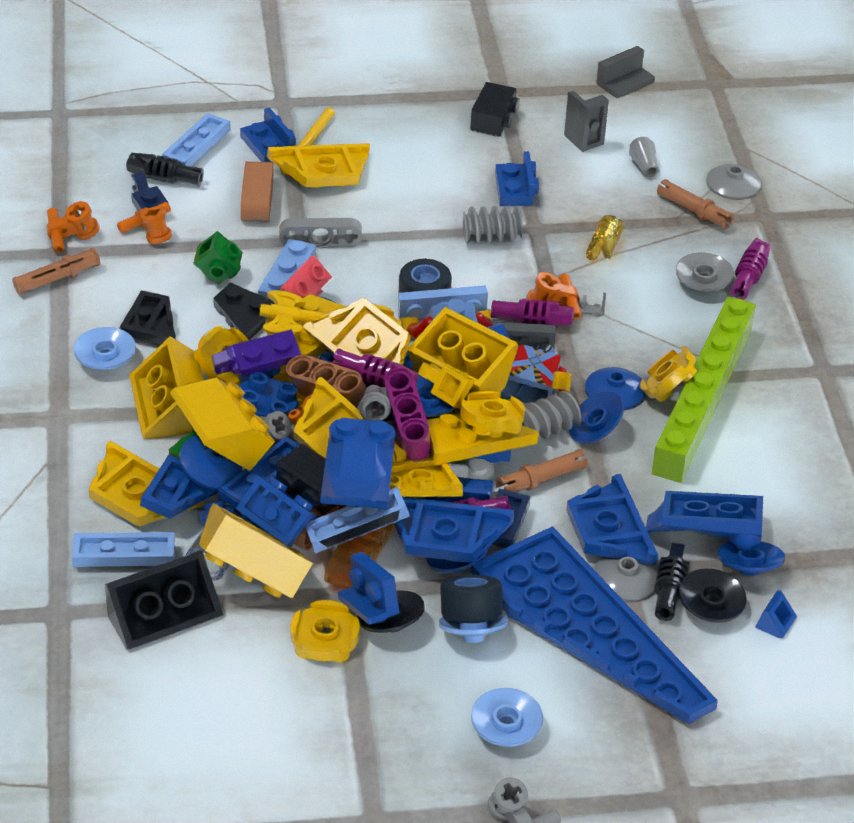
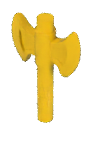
[259,290,329,334]

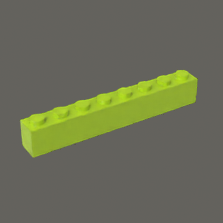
[651,296,756,483]

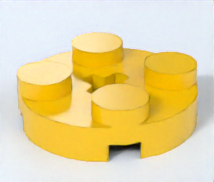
[194,326,249,385]
[640,346,697,402]
[460,391,525,436]
[290,600,360,662]

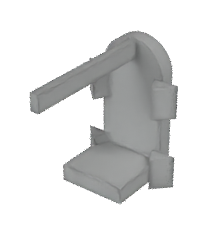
[580,292,606,316]

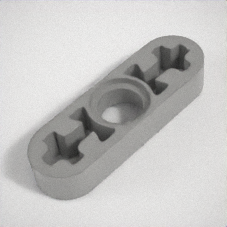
[279,218,362,247]

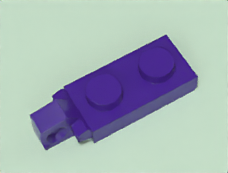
[212,329,301,377]

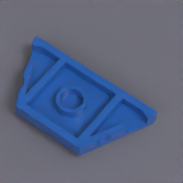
[566,474,658,565]
[394,497,514,563]

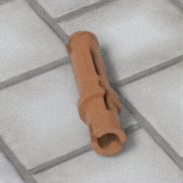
[657,179,734,230]
[12,248,101,295]
[495,449,588,492]

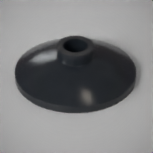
[679,568,747,623]
[357,590,425,633]

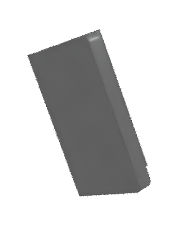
[596,46,655,98]
[564,91,609,152]
[495,322,556,348]

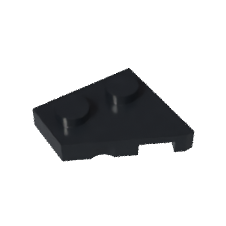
[213,282,275,340]
[119,290,176,345]

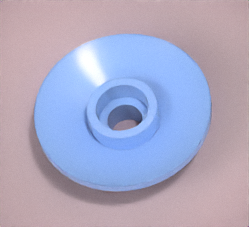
[74,327,136,370]
[439,614,508,643]
[471,688,543,747]

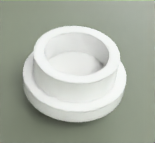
[463,458,494,480]

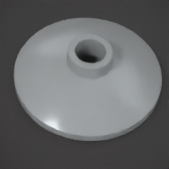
[706,164,761,200]
[676,252,734,292]
[594,557,658,602]

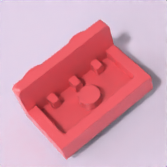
[280,255,332,298]

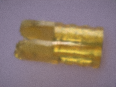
[586,215,624,260]

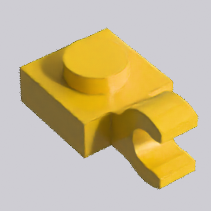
[418,362,475,408]

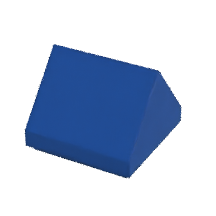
[755,590,797,638]

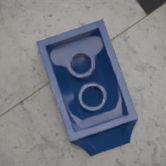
[320,418,396,509]
[646,491,764,549]

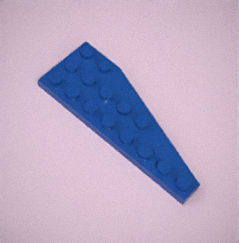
[470,526,718,724]

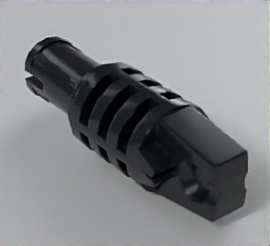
[126,152,204,186]
[654,542,690,621]

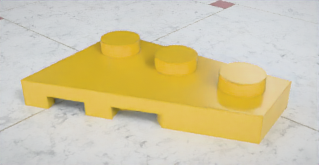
[390,457,463,497]

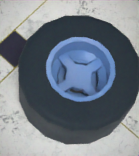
[398,258,452,293]
[440,575,503,623]

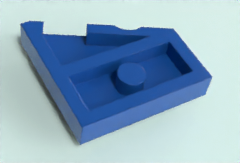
[140,454,219,519]

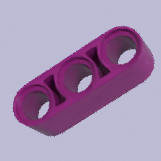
[385,367,431,461]

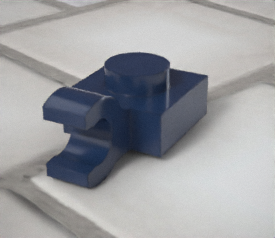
[131,172,168,211]

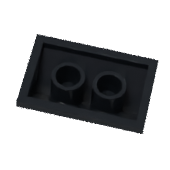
[105,550,224,650]

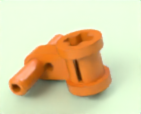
[46,201,100,253]
[117,202,172,244]
[526,272,582,319]

